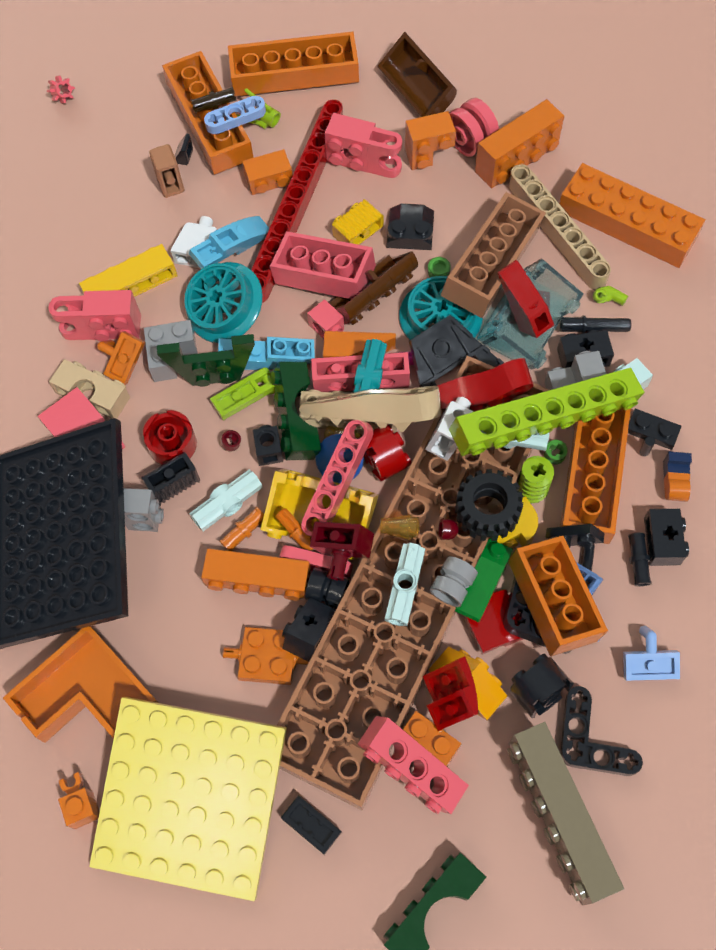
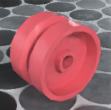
[449,97,499,157]

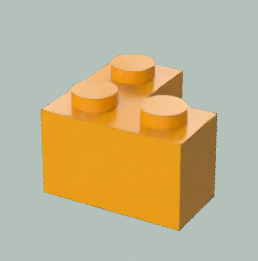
[428,646,507,720]

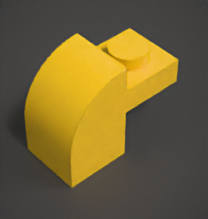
[497,496,538,549]

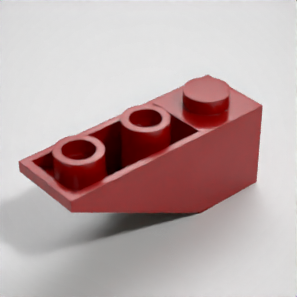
[497,260,554,338]

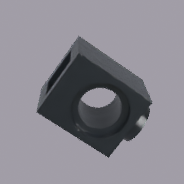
[253,425,283,466]

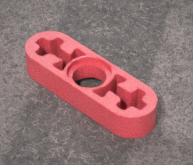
[279,545,353,578]

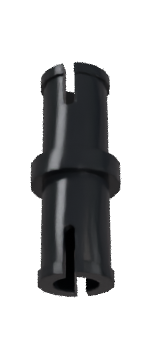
[628,533,652,587]

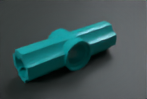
[354,339,387,393]

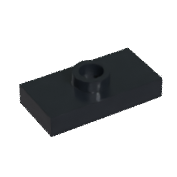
[281,795,342,855]

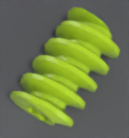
[518,456,554,504]

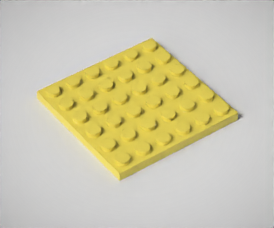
[89,697,287,901]

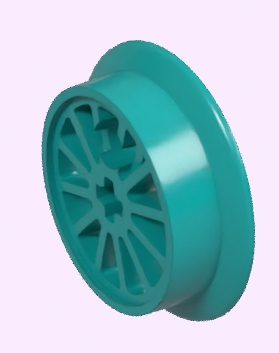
[184,262,263,343]
[399,276,483,340]

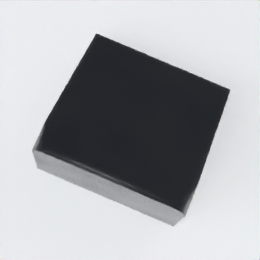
[175,134,193,165]

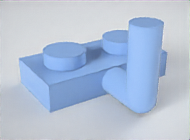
[623,626,680,681]

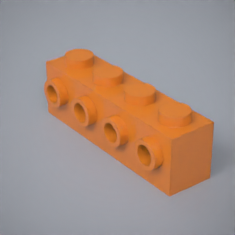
[201,549,311,601]

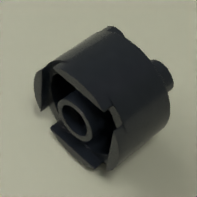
[510,653,574,718]

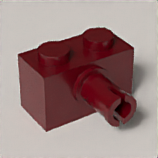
[310,521,375,581]

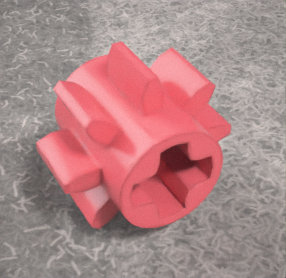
[46,75,75,103]

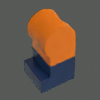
[663,451,692,502]

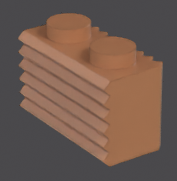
[149,144,185,198]

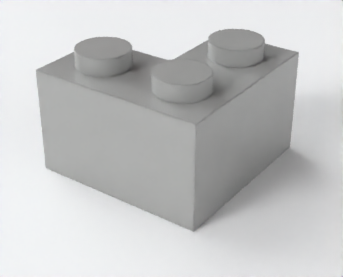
[144,320,198,382]
[545,351,606,390]

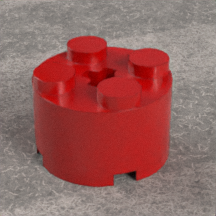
[143,410,197,465]
[358,424,412,482]

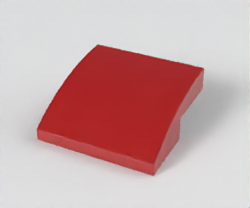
[463,590,523,655]
[422,656,478,731]

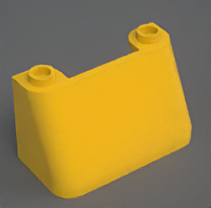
[260,469,379,560]

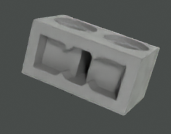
[124,488,164,532]

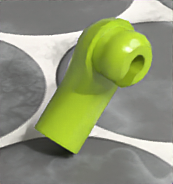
[593,286,628,306]

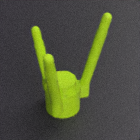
[236,88,281,129]

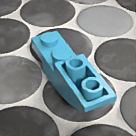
[189,216,269,269]
[218,337,315,370]

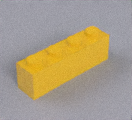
[79,244,178,297]

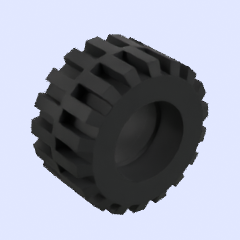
[455,469,524,541]

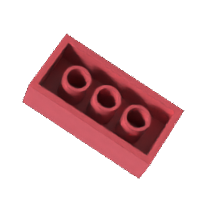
[270,231,376,299]

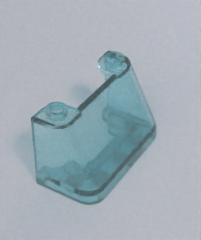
[477,258,584,370]

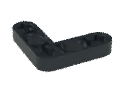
[503,576,572,654]
[560,686,643,776]

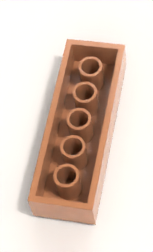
[441,192,546,318]

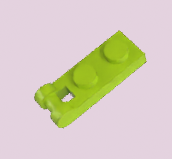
[210,367,275,421]

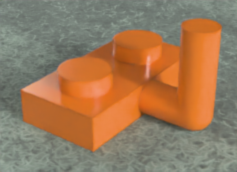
[97,331,145,385]

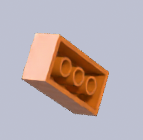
[475,99,564,189]
[508,536,608,657]

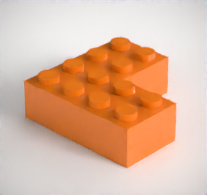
[3,626,159,743]

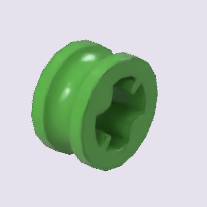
[544,440,568,465]

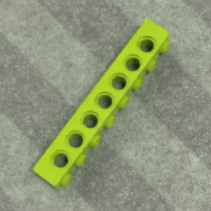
[449,367,645,456]

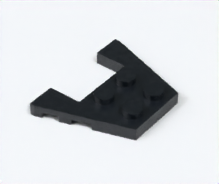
[409,315,504,387]

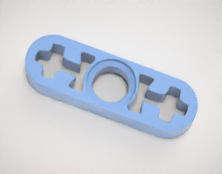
[204,96,266,134]

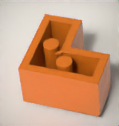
[405,111,456,170]

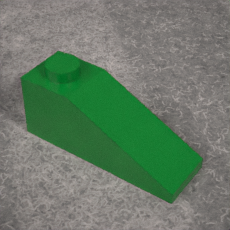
[455,538,513,622]

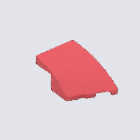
[37,387,125,449]

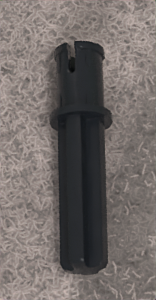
[560,315,632,334]

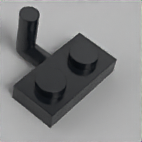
[628,408,682,456]
[545,524,605,571]

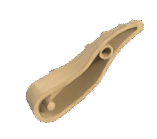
[299,386,441,432]

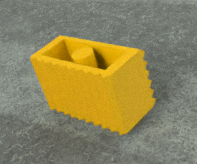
[332,199,384,245]

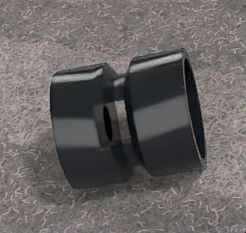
[305,567,350,609]

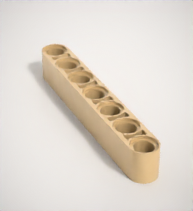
[509,164,611,290]

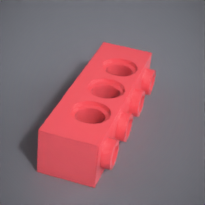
[311,352,410,392]
[358,716,469,814]

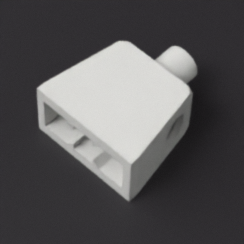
[171,216,217,268]
[425,397,473,461]

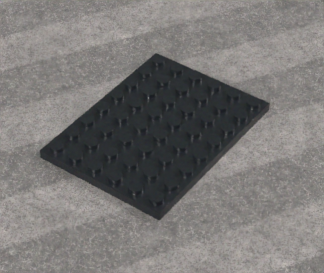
[0,418,129,649]

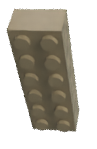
[507,722,624,905]

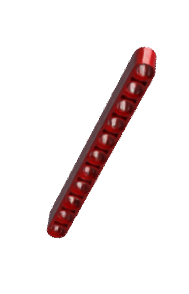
[251,99,343,303]

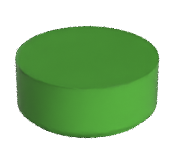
[428,257,451,277]

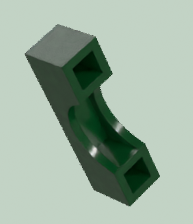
[271,362,321,461]
[383,853,486,950]

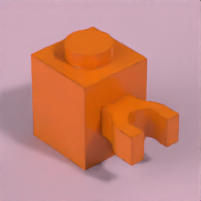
[58,772,100,829]

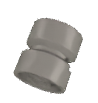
[430,556,478,607]

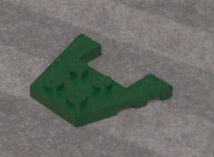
[157,334,255,387]

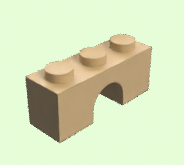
[49,359,130,419]

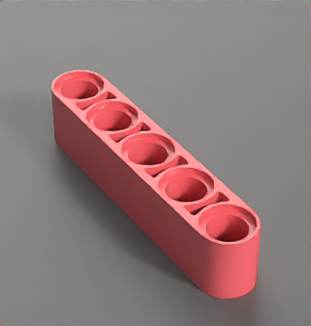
[301,420,373,536]

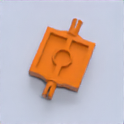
[223,627,309,685]

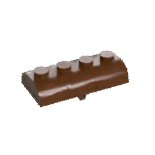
[378,32,457,117]
[329,251,418,325]

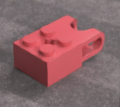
[325,113,402,178]
[48,290,141,341]

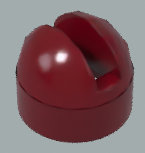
[221,430,241,452]
[438,519,459,540]

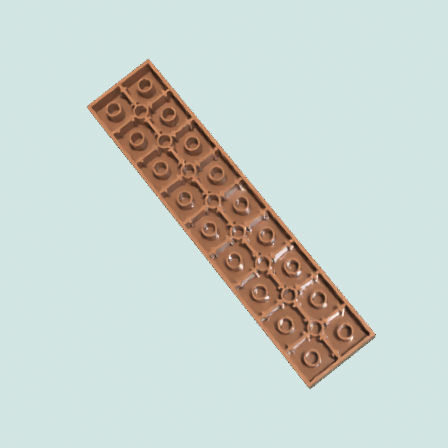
[277,356,550,811]

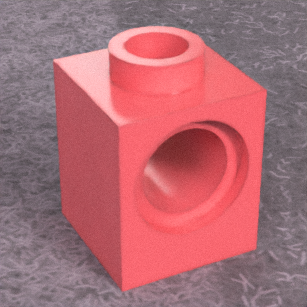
[307,299,344,339]

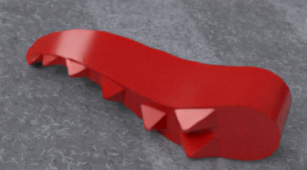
[438,358,534,411]

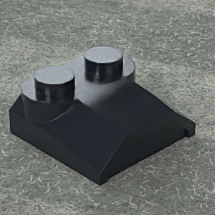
[387,203,434,250]

